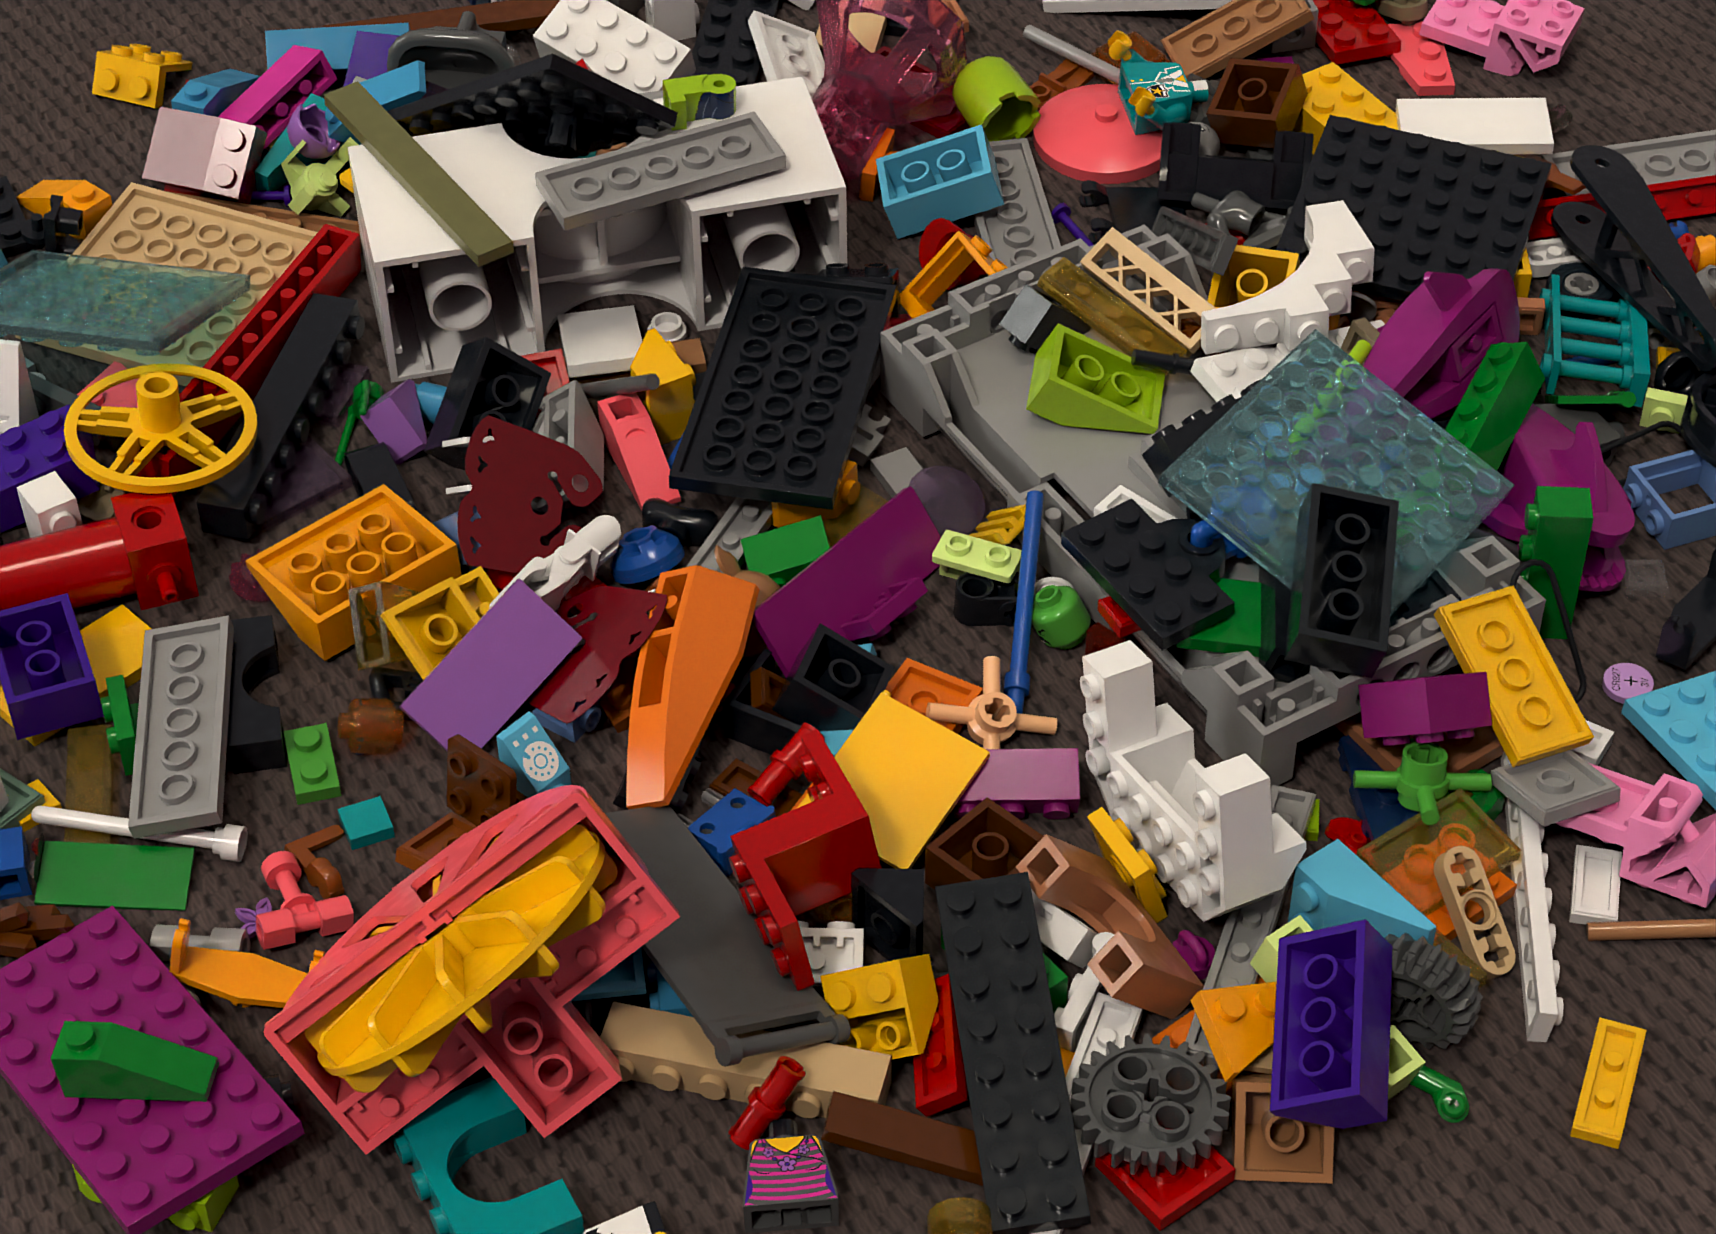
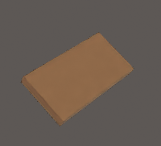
[1160,0,1314,79]

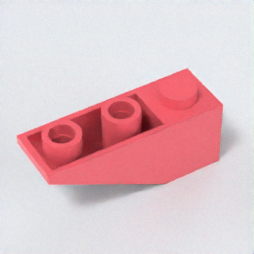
[597,392,681,510]

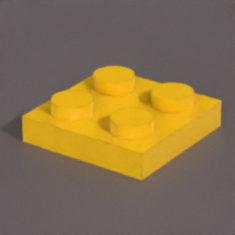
[1087,807,1168,923]

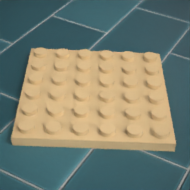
[13,182,318,386]

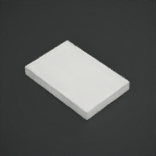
[557,305,642,379]

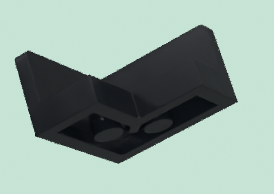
[723,648,801,755]

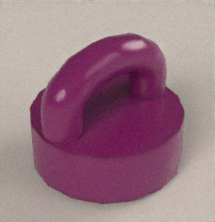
[1172,930,1215,980]

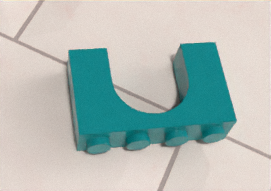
[392,1076,584,1234]

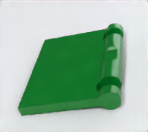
[1545,390,1636,408]

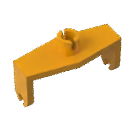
[169,918,325,1008]

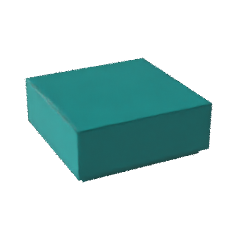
[337,796,395,850]

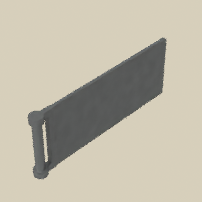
[605,805,851,1067]

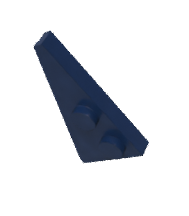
[1337,735,1447,869]

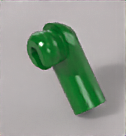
[1410,1065,1469,1123]

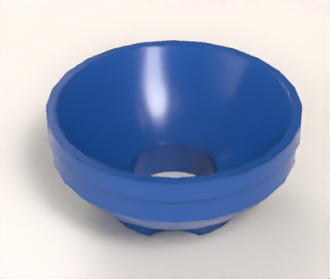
[610,525,685,584]

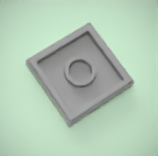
[1491,750,1621,827]

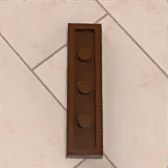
[821,1091,983,1186]

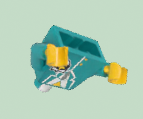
[1107,30,1209,135]

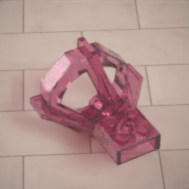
[811,0,967,183]

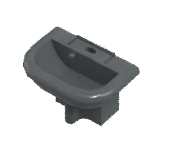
[387,11,515,100]

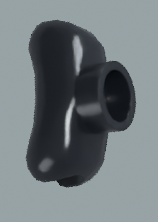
[642,498,718,548]

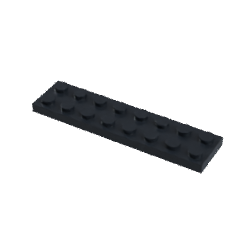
[935,872,1091,1234]

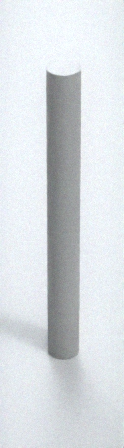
[1023,25,1120,84]

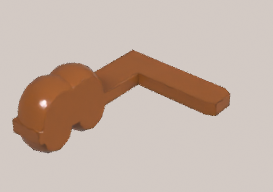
[284,825,345,899]

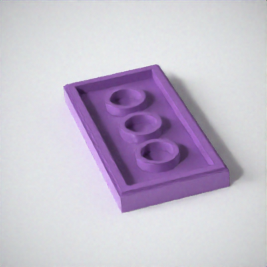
[399,578,583,751]

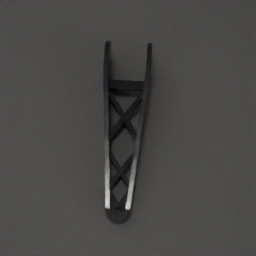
[1551,145,1716,372]

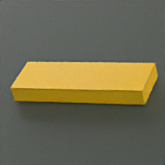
[1570,1017,1647,1149]

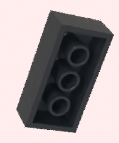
[1284,483,1399,678]

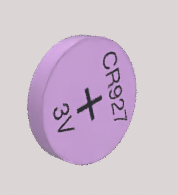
[1602,663,1654,704]

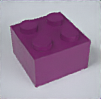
[1358,672,1492,746]

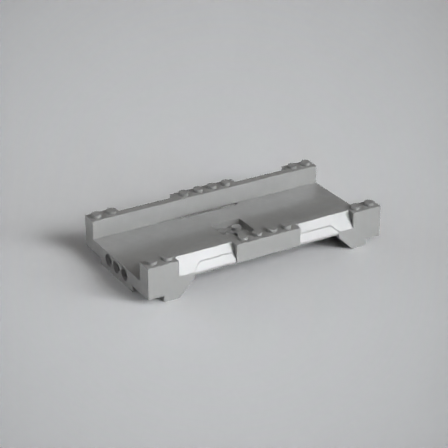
[880,224,1546,787]

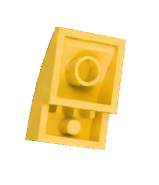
[380,566,500,680]

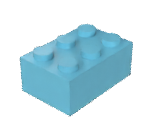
[876,124,1004,239]

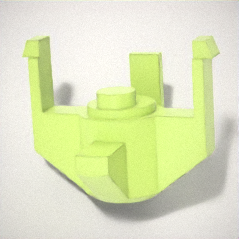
[281,137,359,217]

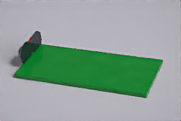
[27,833,195,911]

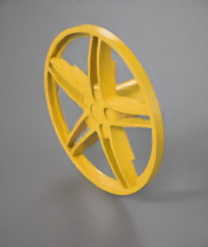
[64,363,258,494]

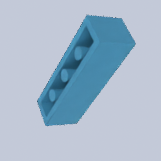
[265,23,411,76]

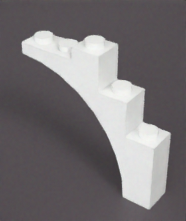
[1201,200,1375,355]

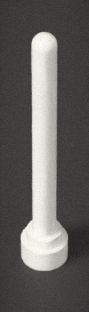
[31,805,248,862]

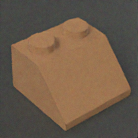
[1231,1073,1334,1184]

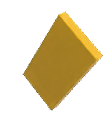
[1433,585,1594,768]
[0,604,152,747]

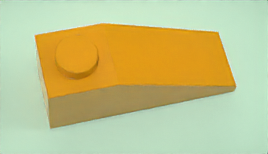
[16,180,112,240]

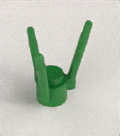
[334,380,384,467]

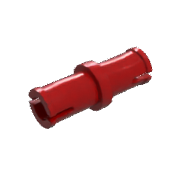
[747,722,825,806]
[728,1056,806,1150]

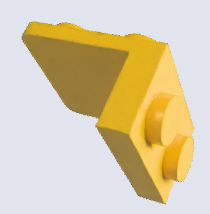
[92,43,193,108]

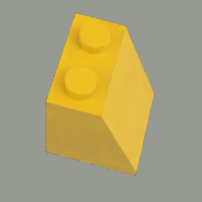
[1207,245,1300,308]

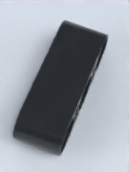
[344,442,417,511]

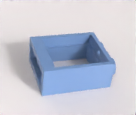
[1623,450,1716,550]

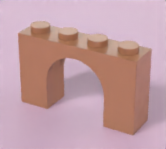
[1016,834,1204,1019]

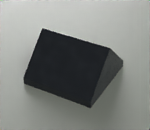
[851,868,924,961]

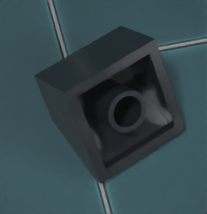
[772,623,895,731]

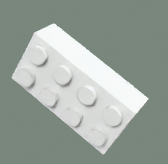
[533,0,696,93]

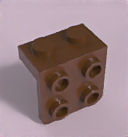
[447,734,528,826]

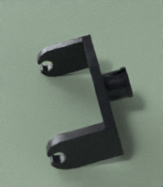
[1656,548,1716,670]

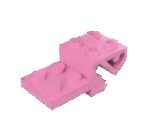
[1419,0,1585,76]
[1556,763,1716,908]

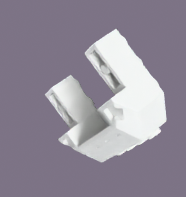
[1080,640,1307,922]

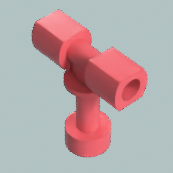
[256,851,354,950]

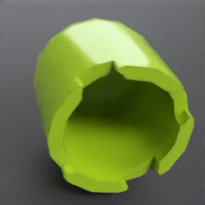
[952,56,1041,142]

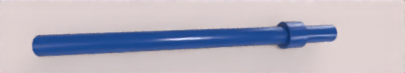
[1003,490,1044,714]

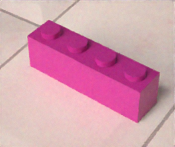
[218,45,337,150]

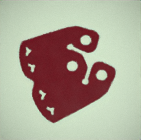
[457,415,603,574]
[525,586,667,724]

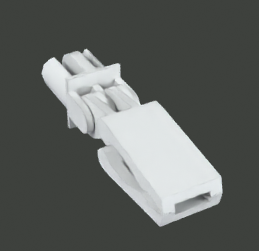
[489,515,621,611]

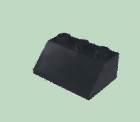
[424,337,551,473]

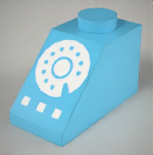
[496,711,571,798]

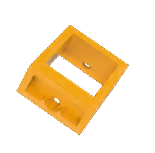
[900,230,1008,319]

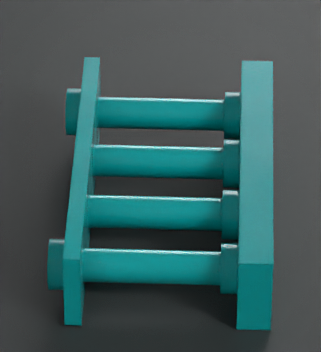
[1539,274,1651,407]

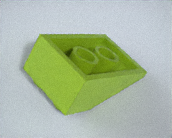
[1026,323,1165,434]

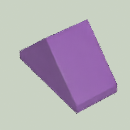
[360,379,427,464]

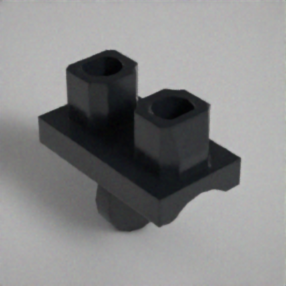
[21,195,83,271]

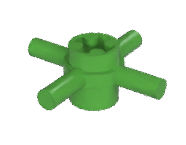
[1353,738,1492,825]

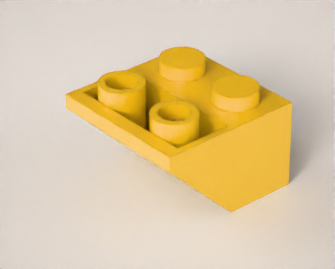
[630,328,696,445]
[820,954,939,1060]

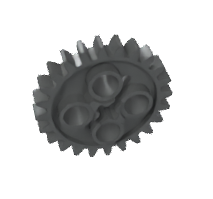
[1070,1033,1231,1177]

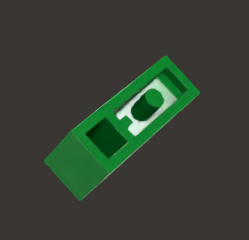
[51,1021,219,1102]

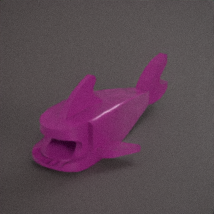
[1262,268,1520,482]
[1460,403,1635,592]

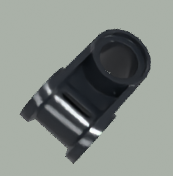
[953,572,1019,627]

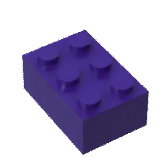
[0,404,100,533]
[0,593,104,740]

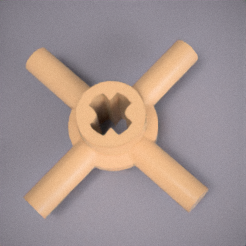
[926,656,1057,749]

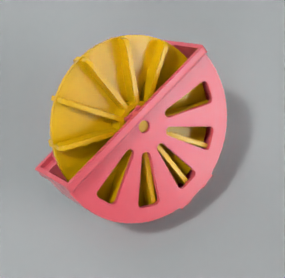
[264,785,680,1155]

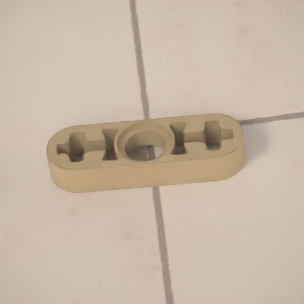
[1434,846,1516,979]

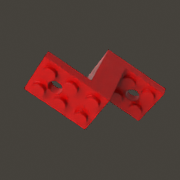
[729,729,881,991]

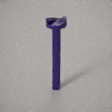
[211,185,292,207]
[1051,202,1094,247]

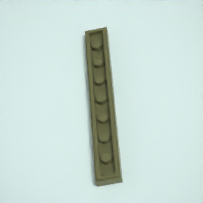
[324,81,514,267]

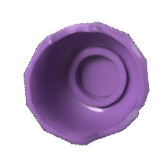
[287,104,341,159]

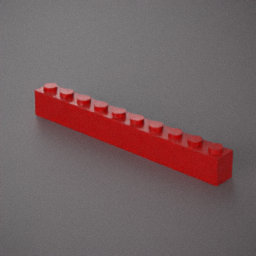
[133,224,361,497]

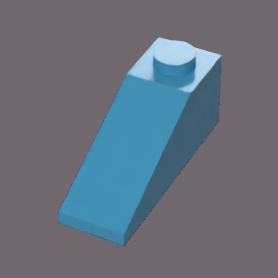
[325,60,426,145]
[171,69,260,117]

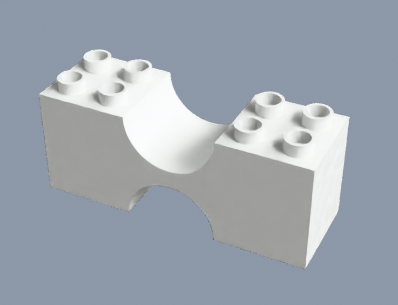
[347,76,847,383]

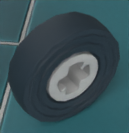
[1545,262,1616,319]

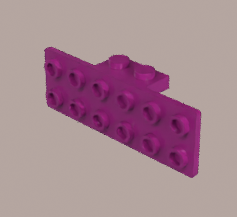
[752,486,941,679]

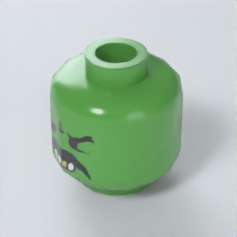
[1032,585,1091,649]

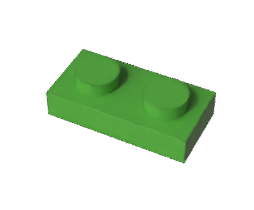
[283,723,341,805]

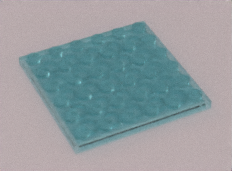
[0,250,250,356]
[1158,329,1514,616]

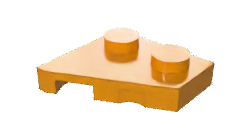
[1190,981,1277,1082]

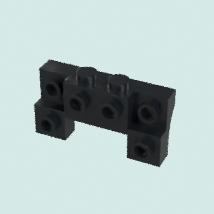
[1157,121,1314,209]

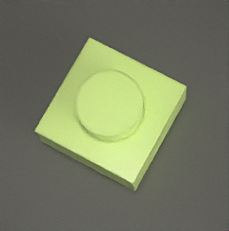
[1639,387,1688,434]

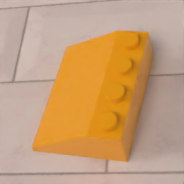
[246,484,462,661]

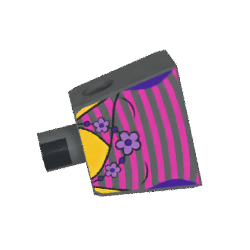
[743,1119,839,1234]

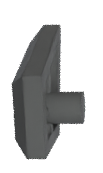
[1243,216,1289,250]

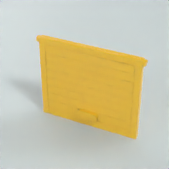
[797,690,990,869]

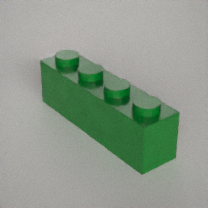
[1431,342,1545,493]
[1519,486,1594,639]

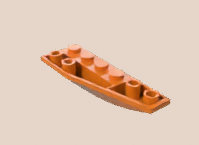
[626,565,760,809]

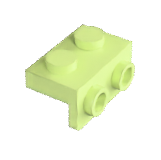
[932,529,1022,593]

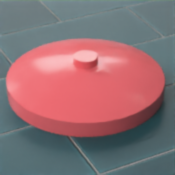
[1033,84,1162,184]

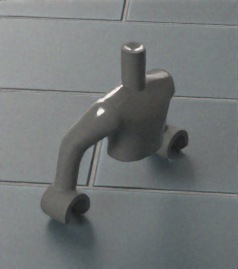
[1191,190,1293,236]

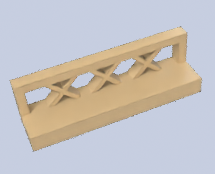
[1080,227,1217,354]

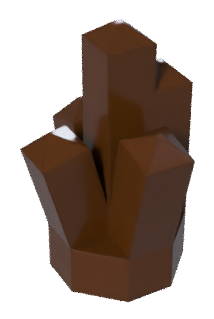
[0,902,75,958]

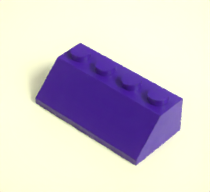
[1270,919,1393,1129]

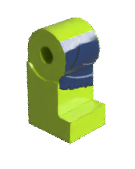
[663,74,736,131]

